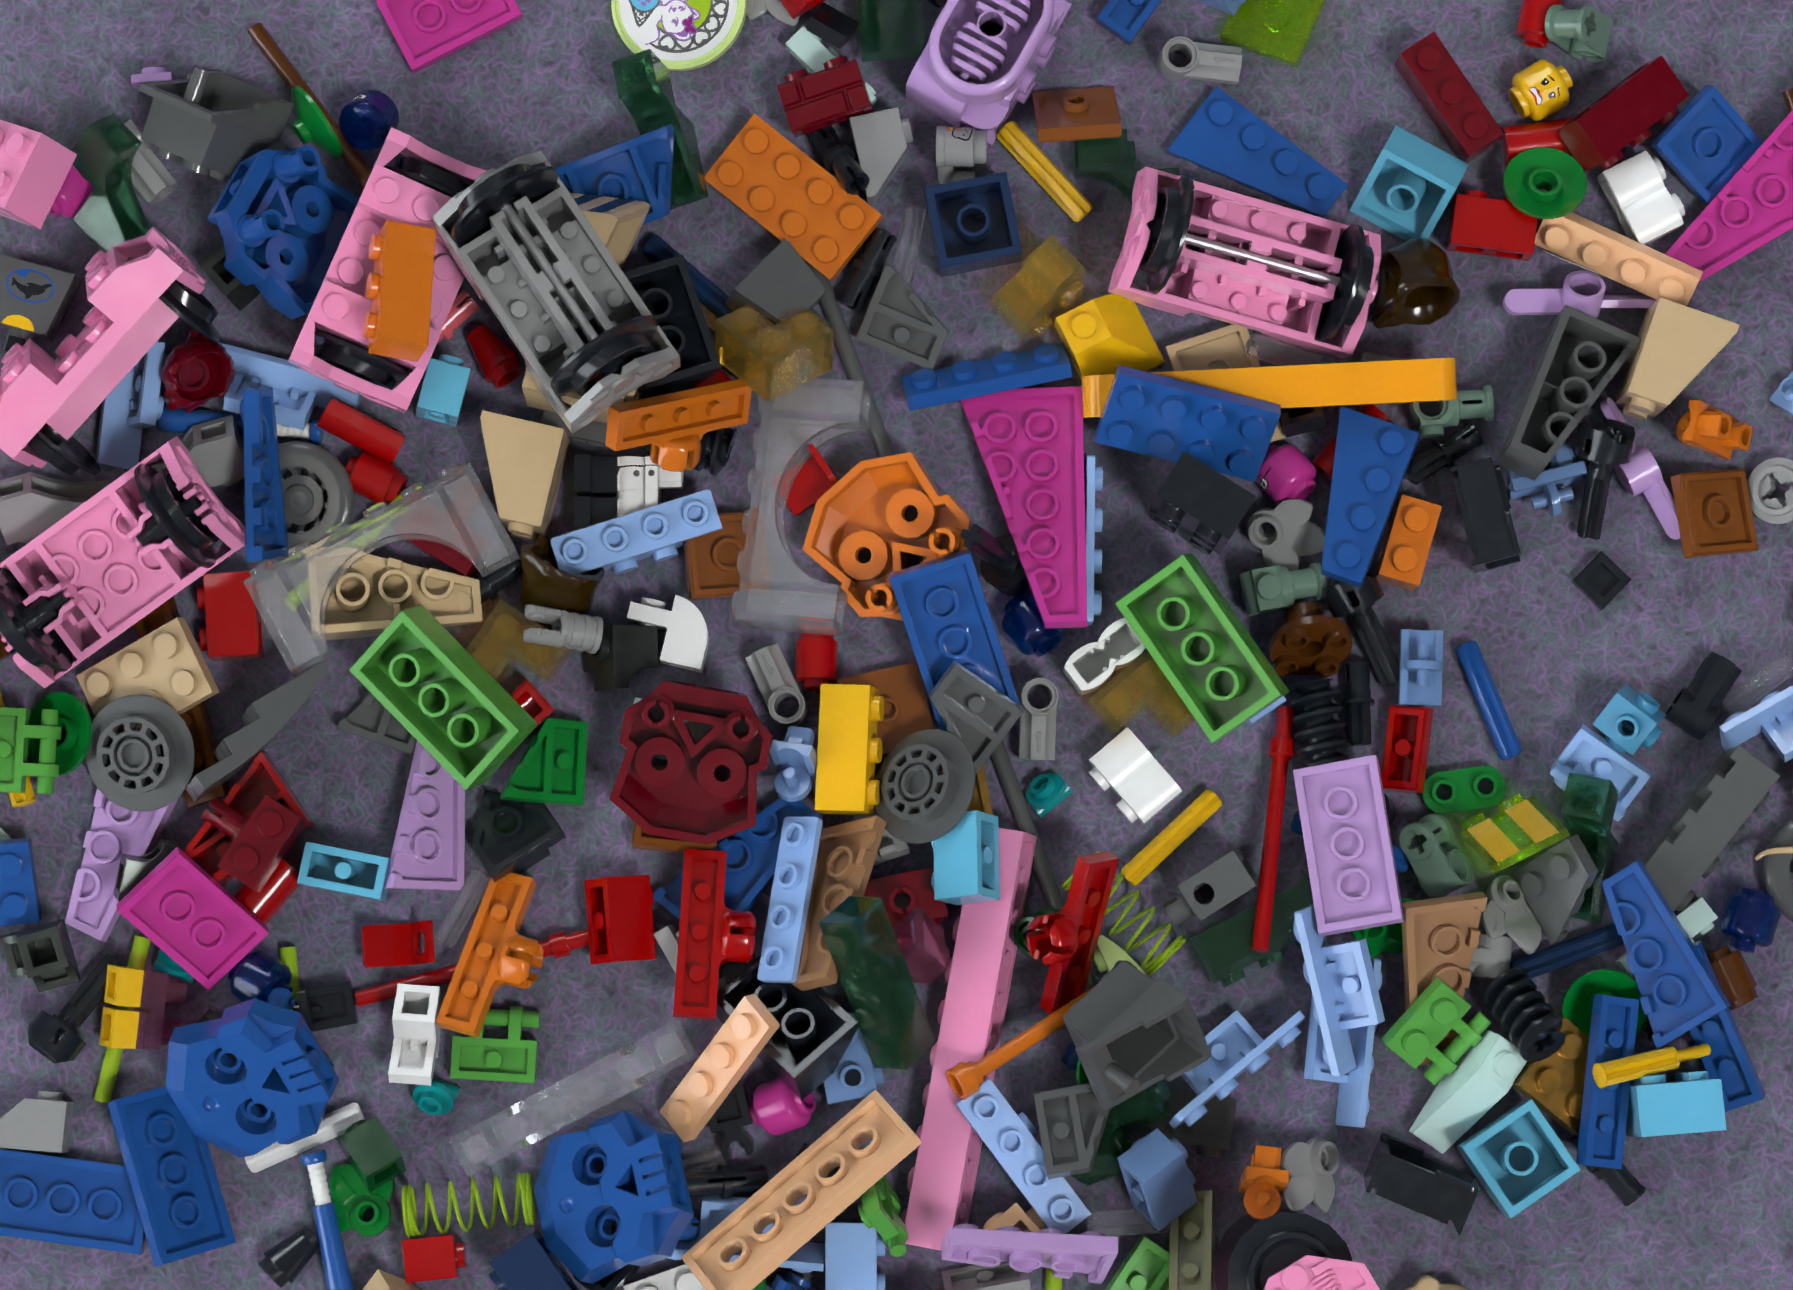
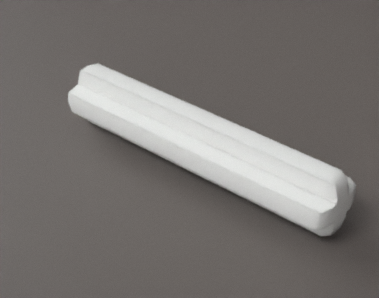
[244,1102,365,1173]

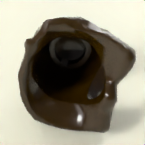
[1372,238,1461,329]
[519,535,605,630]

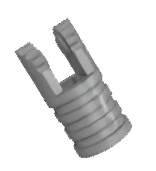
[523,604,603,654]

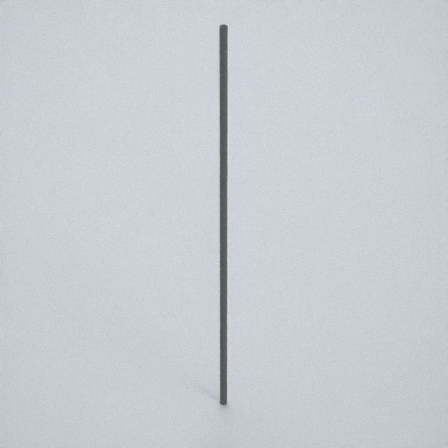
[804,260,1095,992]

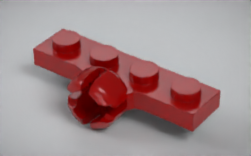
[673,849,756,1020]
[1026,851,1119,1014]

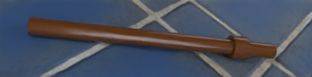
[248,23,372,192]

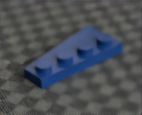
[1166,86,1348,218]
[240,388,289,562]
[1321,406,1420,588]
[653,798,823,920]
[1601,859,1731,1050]

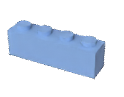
[825,1222,885,1290]

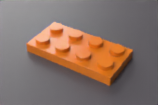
[703,113,884,282]

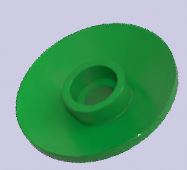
[291,85,343,159]
[1503,147,1587,219]
[28,692,92,776]
[1562,969,1647,1037]

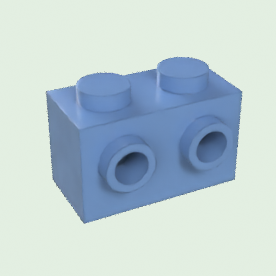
[824,1011,884,1104]
[1117,1128,1198,1232]

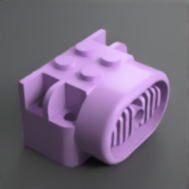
[906,0,1072,146]

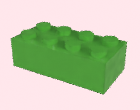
[1115,553,1290,743]
[349,605,538,790]

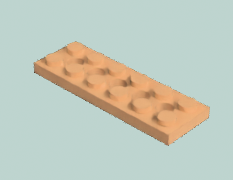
[681,1089,922,1290]

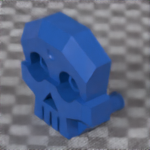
[207,145,359,319]
[165,987,340,1158]
[534,1111,701,1284]

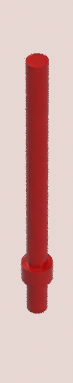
[1252,706,1295,953]
[354,929,589,1007]

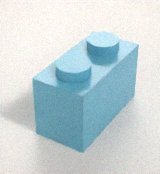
[416,354,471,427]
[931,810,1000,905]
[297,842,390,902]

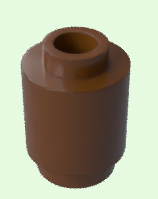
[1707,945,1758,1011]

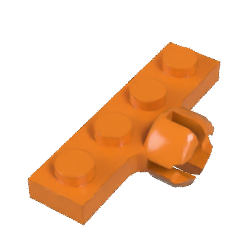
[605,379,752,472]
[435,872,544,1038]

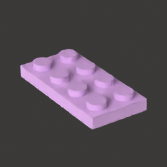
[1293,755,1405,937]

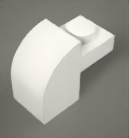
[627,595,709,673]
[388,983,441,1086]

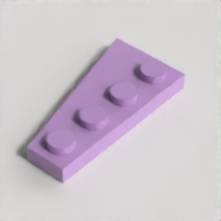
[383,741,465,891]
[941,1224,1118,1284]

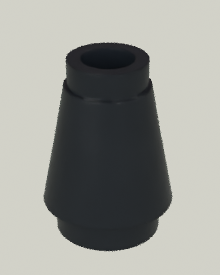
[258,1226,320,1288]

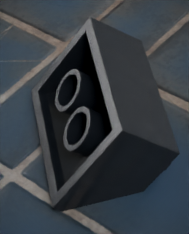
[623,255,722,400]
[716,955,859,1100]

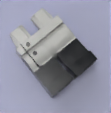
[574,454,684,531]

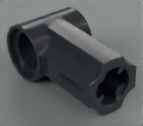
[1664,651,1742,741]

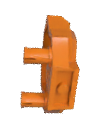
[802,452,973,621]

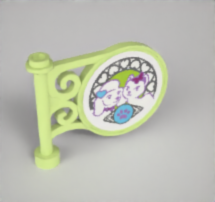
[611,0,747,71]

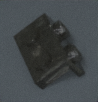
[1145,1087,1237,1157]

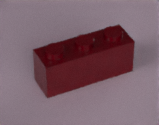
[1394,32,1504,163]
[1557,55,1689,172]

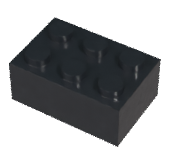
[1149,451,1256,555]

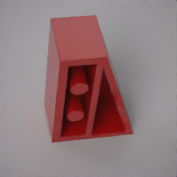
[183,751,314,886]

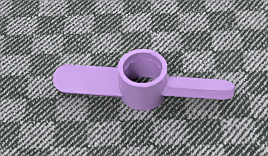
[1503,271,1656,319]
[1600,397,1681,540]

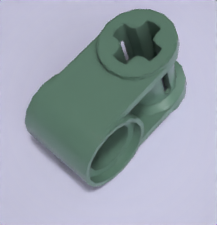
[1545,4,1614,63]
[1399,813,1474,898]

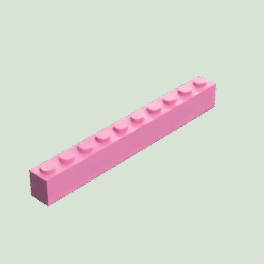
[901,828,1037,1251]

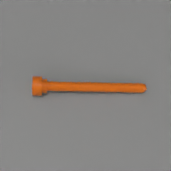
[945,985,1096,1100]

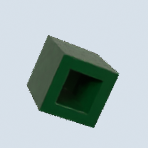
[339,1116,406,1193]

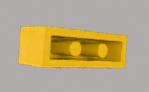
[815,684,885,815]

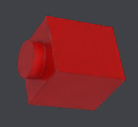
[402,1234,467,1283]

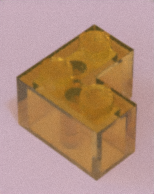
[989,234,1087,341]
[715,304,834,402]
[466,599,573,685]
[1086,649,1195,740]

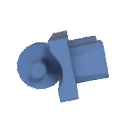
[1507,443,1587,517]
[1398,629,1443,707]
[770,726,817,802]

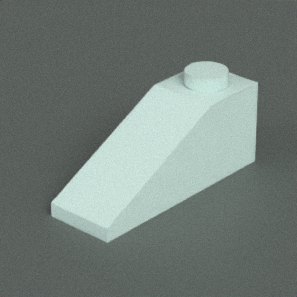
[1409,1029,1527,1154]

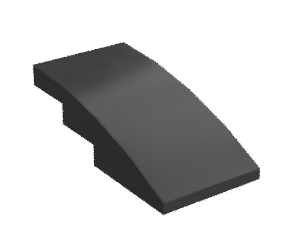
[186,661,328,803]

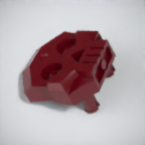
[610,680,772,845]

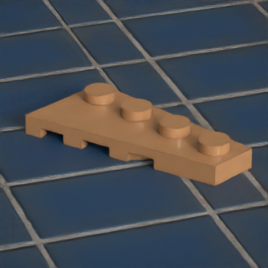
[792,815,887,991]
[1402,892,1488,1065]

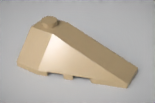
[307,548,483,642]

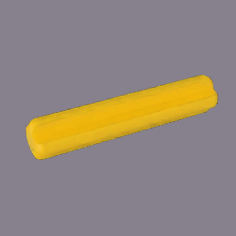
[996,121,1093,222]
[1121,789,1222,886]

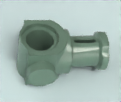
[1408,384,1494,438]
[1239,562,1327,617]

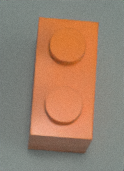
[1375,494,1442,591]

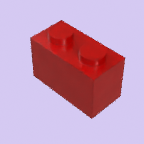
[1446,190,1538,261]
[197,570,264,661]
[584,875,657,965]

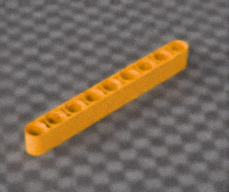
[1081,358,1457,418]

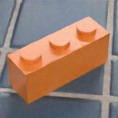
[363,220,436,362]

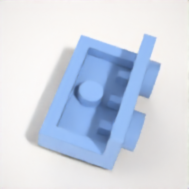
[1550,724,1652,822]

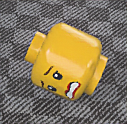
[1508,59,1573,121]

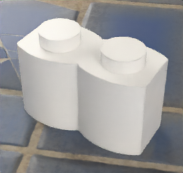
[1597,151,1685,245]
[1062,618,1146,695]
[1088,727,1182,825]

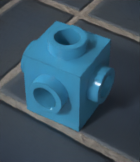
[1593,684,1666,755]

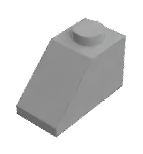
[849,107,913,205]
[0,1090,74,1153]

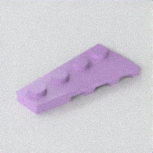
[65,776,179,942]

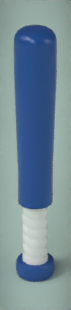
[156,407,323,444]
[301,1149,354,1290]

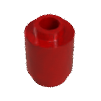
[1516,0,1564,48]
[346,452,409,506]
[795,628,838,691]

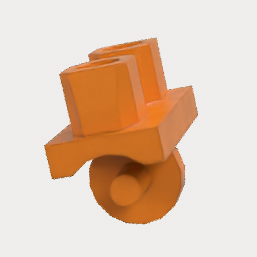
[1676,400,1753,460]
[1238,1145,1289,1220]

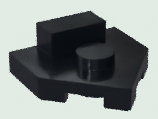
[471,790,566,882]

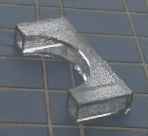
[732,376,873,636]
[243,463,520,676]
[448,1019,700,1178]

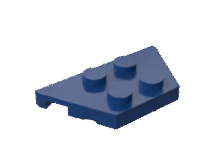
[554,124,674,225]

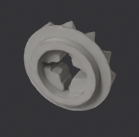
[1747,457,1793,524]

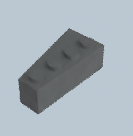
[1496,305,1641,481]
[1642,745,1780,912]

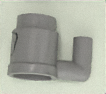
[936,126,987,184]

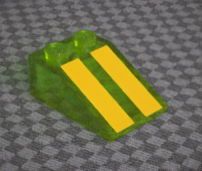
[1455,793,1570,880]

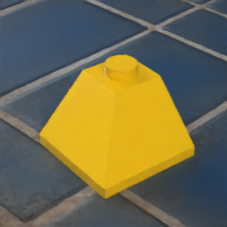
[1054,293,1165,381]

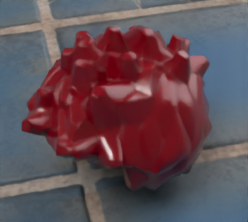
[162,331,235,414]

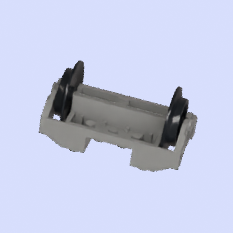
[432,151,681,434]

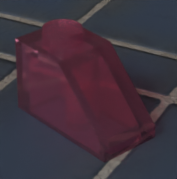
[881,908,950,984]

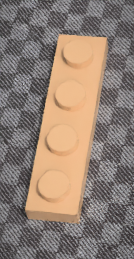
[1535,212,1703,306]
[660,994,780,1142]

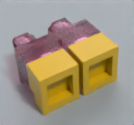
[99,964,188,1050]

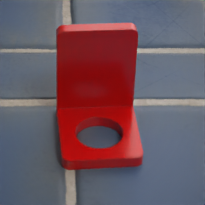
[774,443,838,516]
[361,920,435,968]

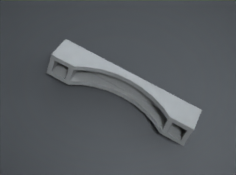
[0,415,244,545]

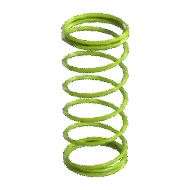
[1062,850,1187,976]
[402,1171,535,1238]

